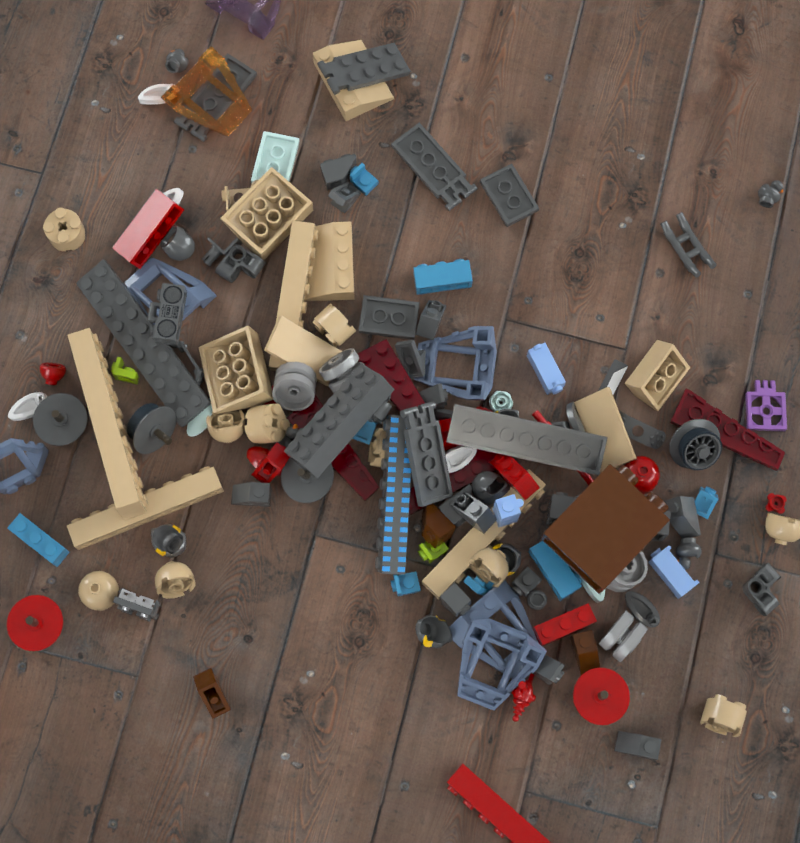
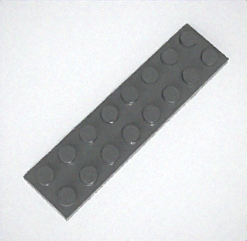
[446,404,608,475]

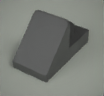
[328,182,362,213]
[395,340,426,378]

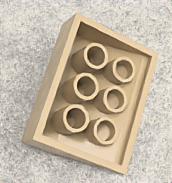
[313,40,394,121]
[220,167,313,260]
[304,222,355,302]
[199,326,273,414]

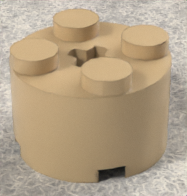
[43,208,85,251]
[312,303,356,347]
[245,404,290,444]
[700,694,747,737]

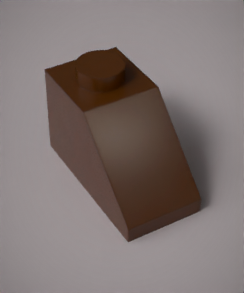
[422,503,456,549]
[570,630,600,675]
[193,668,231,719]

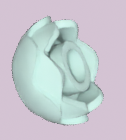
[489,391,513,412]

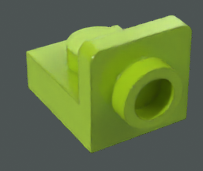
[111,357,139,385]
[418,542,449,563]

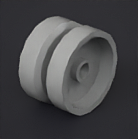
[319,348,365,394]
[272,362,317,411]
[606,551,648,592]
[598,611,648,662]

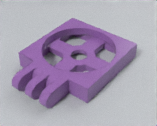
[746,380,787,431]

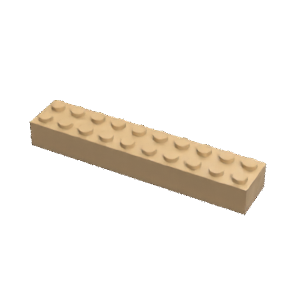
[68,328,148,520]

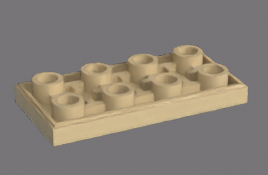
[264,316,342,386]
[574,387,637,473]

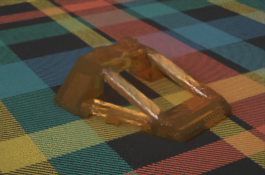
[161,46,252,137]

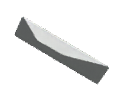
[598,359,628,394]

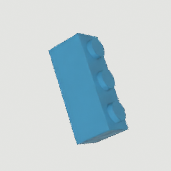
[413,259,473,295]
[7,513,70,567]
[528,541,582,601]

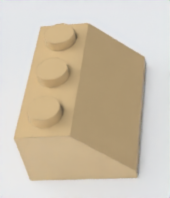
[625,340,690,411]

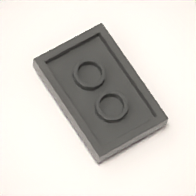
[480,163,539,227]
[359,295,419,340]

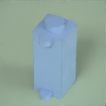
[527,343,566,395]
[492,494,524,527]
[648,545,700,599]

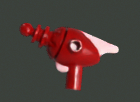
[512,673,536,722]

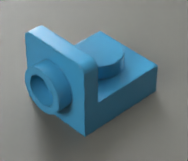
[350,163,379,196]
[352,421,378,445]
[694,486,719,519]
[390,571,421,596]
[463,576,494,596]

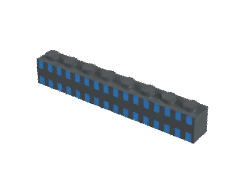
[375,415,411,575]

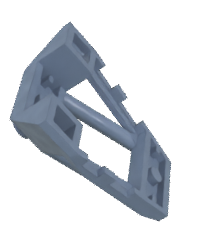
[125,258,217,325]
[414,326,497,401]
[0,438,49,494]
[449,580,538,679]
[457,619,547,710]

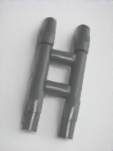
[660,212,717,278]

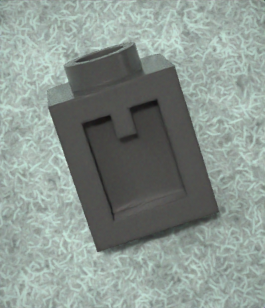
[511,566,542,598]

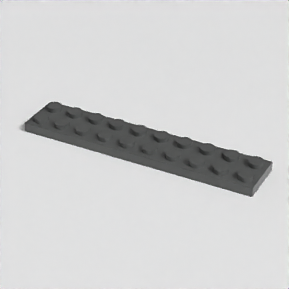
[76,259,211,427]

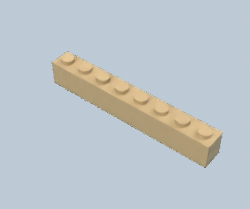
[269,220,319,371]
[67,466,224,550]
[422,469,546,600]

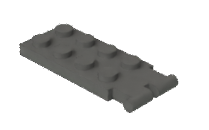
[317,43,411,95]
[174,53,257,142]
[391,122,478,211]
[400,401,453,507]

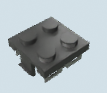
[113,588,162,622]

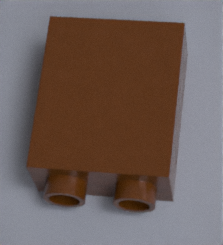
[540,464,670,594]

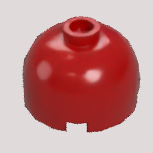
[624,455,660,495]

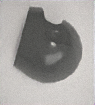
[160,225,195,261]
[471,471,510,506]

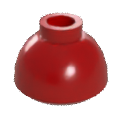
[40,363,67,385]

